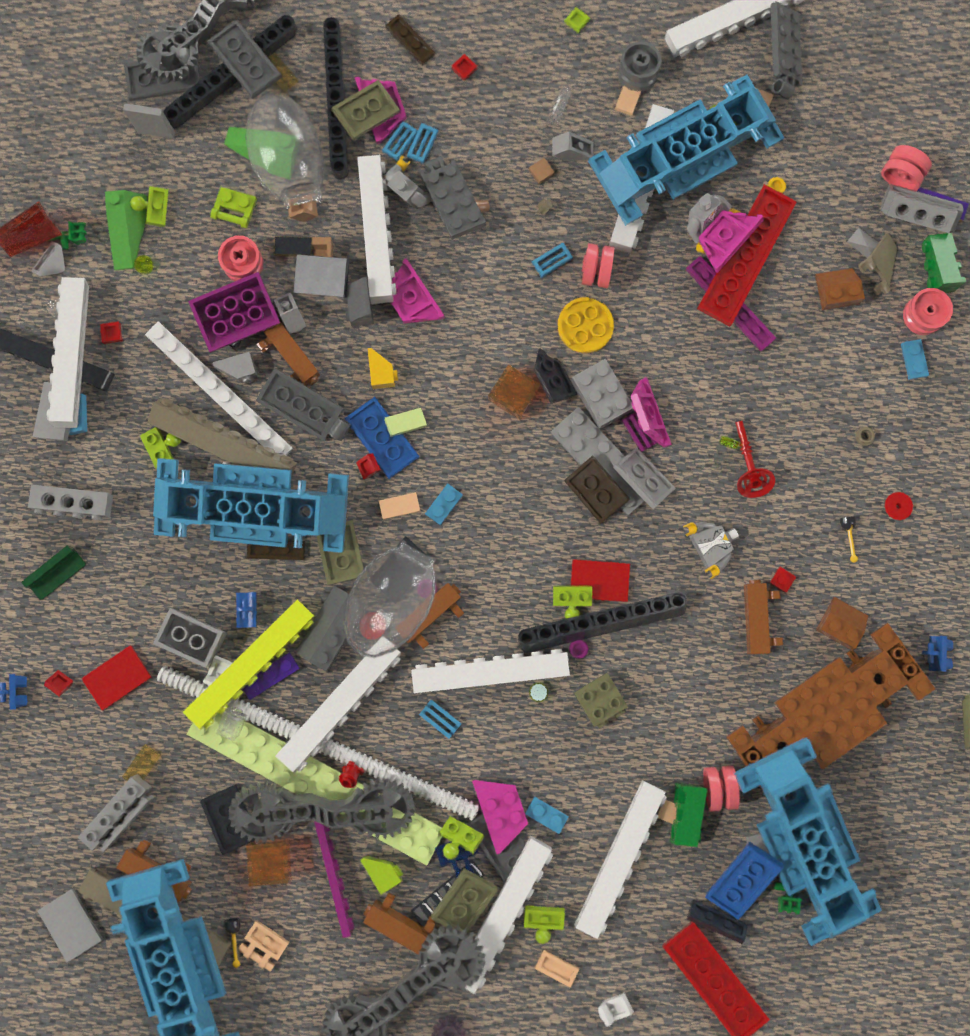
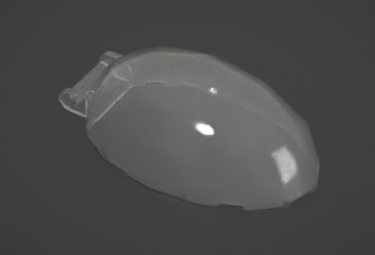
[246,91,325,209]
[344,540,436,658]

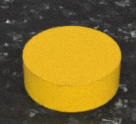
[767,177,786,194]

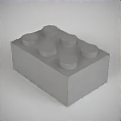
[571,359,633,429]
[153,608,227,668]

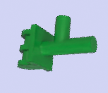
[47,221,87,250]
[773,882,802,915]

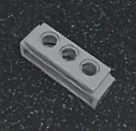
[881,184,963,233]
[28,485,113,521]
[77,774,155,852]

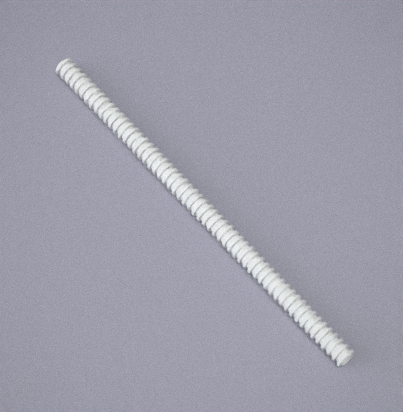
[157,665,479,821]

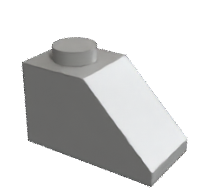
[552,131,594,160]
[274,292,306,334]
[213,352,258,383]

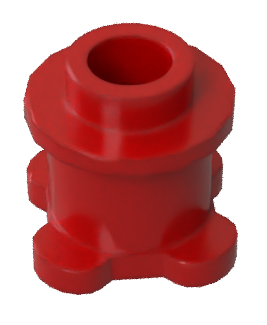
[338,761,364,788]

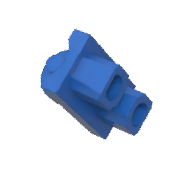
[236,592,257,628]
[922,636,953,672]
[0,674,27,710]

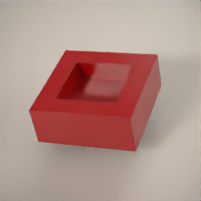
[451,54,477,81]
[100,321,123,344]
[356,453,380,479]
[769,566,796,593]
[44,670,73,697]

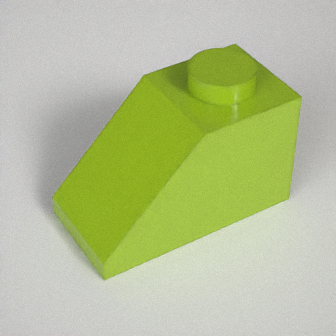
[360,856,403,895]

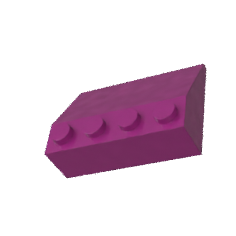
[188,272,281,353]

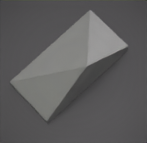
[847,228,878,258]
[31,241,65,276]

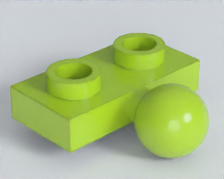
[130,186,169,227]
[140,427,181,469]
[553,586,592,619]
[440,816,484,859]
[524,906,565,944]

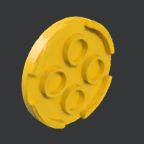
[557,297,614,353]

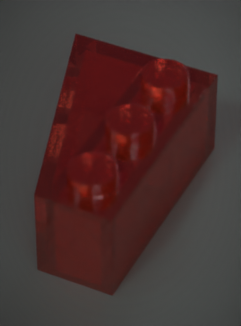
[0,201,62,257]

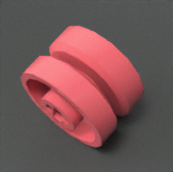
[881,145,932,191]
[218,236,263,281]
[582,243,614,288]
[903,288,953,335]
[703,765,740,812]

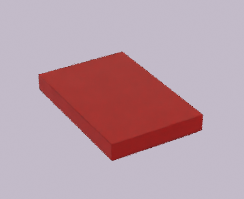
[571,559,630,602]
[81,645,152,711]

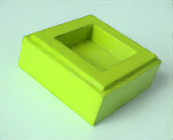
[564,7,590,33]

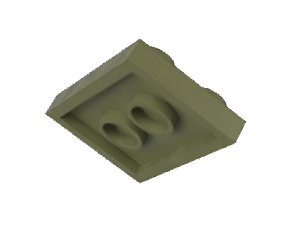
[332,80,400,141]
[317,520,366,585]
[431,868,498,934]

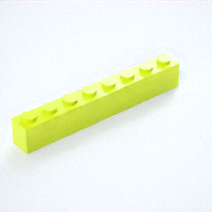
[183,599,314,730]

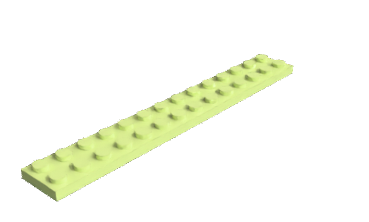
[187,711,442,865]

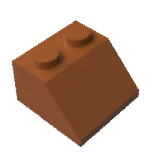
[815,268,865,310]
[816,597,868,649]

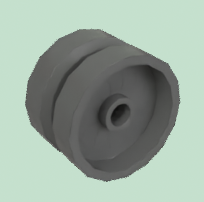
[618,42,662,92]

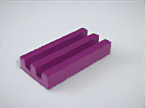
[622,412,657,452]

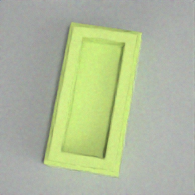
[384,408,427,437]

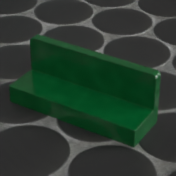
[21,545,86,600]

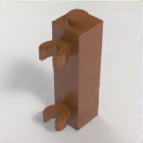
[257,324,320,386]
[744,580,783,654]
[396,583,464,649]
[116,839,192,903]
[363,893,436,955]

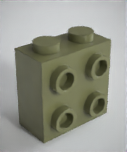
[573,673,628,728]

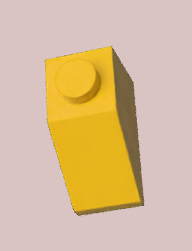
[367,348,398,389]

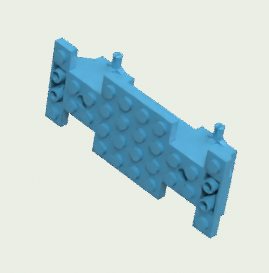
[588,75,784,226]
[153,458,349,553]
[734,737,882,946]
[106,859,240,1036]

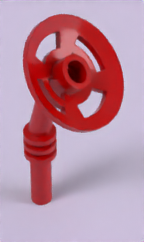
[735,420,776,498]

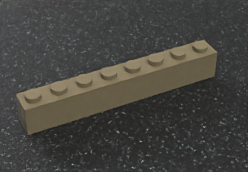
[147,398,297,478]
[78,867,232,967]

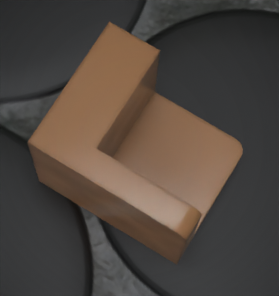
[287,197,318,222]
[312,237,333,257]

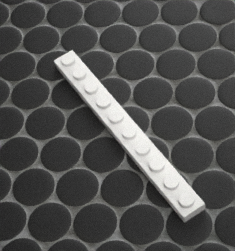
[145,322,293,456]

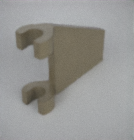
[858,233,897,296]

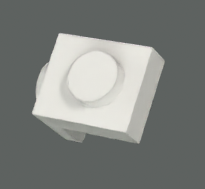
[203,655,233,686]
[598,993,633,1026]

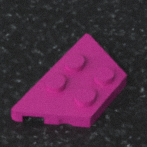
[355,77,407,145]
[698,211,764,273]
[390,258,445,324]
[631,377,672,448]
[472,780,528,854]

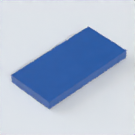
[344,397,419,479]
[705,841,784,920]

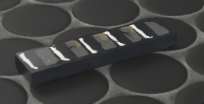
[411,859,485,926]

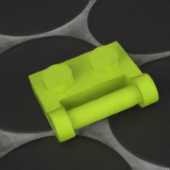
[210,187,257,229]

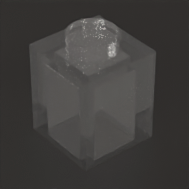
[216,707,247,741]

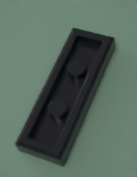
[687,900,748,944]

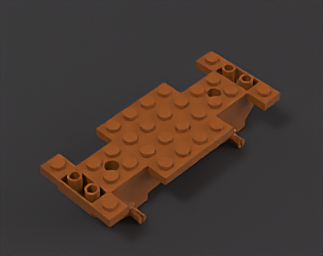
[726,623,935,795]

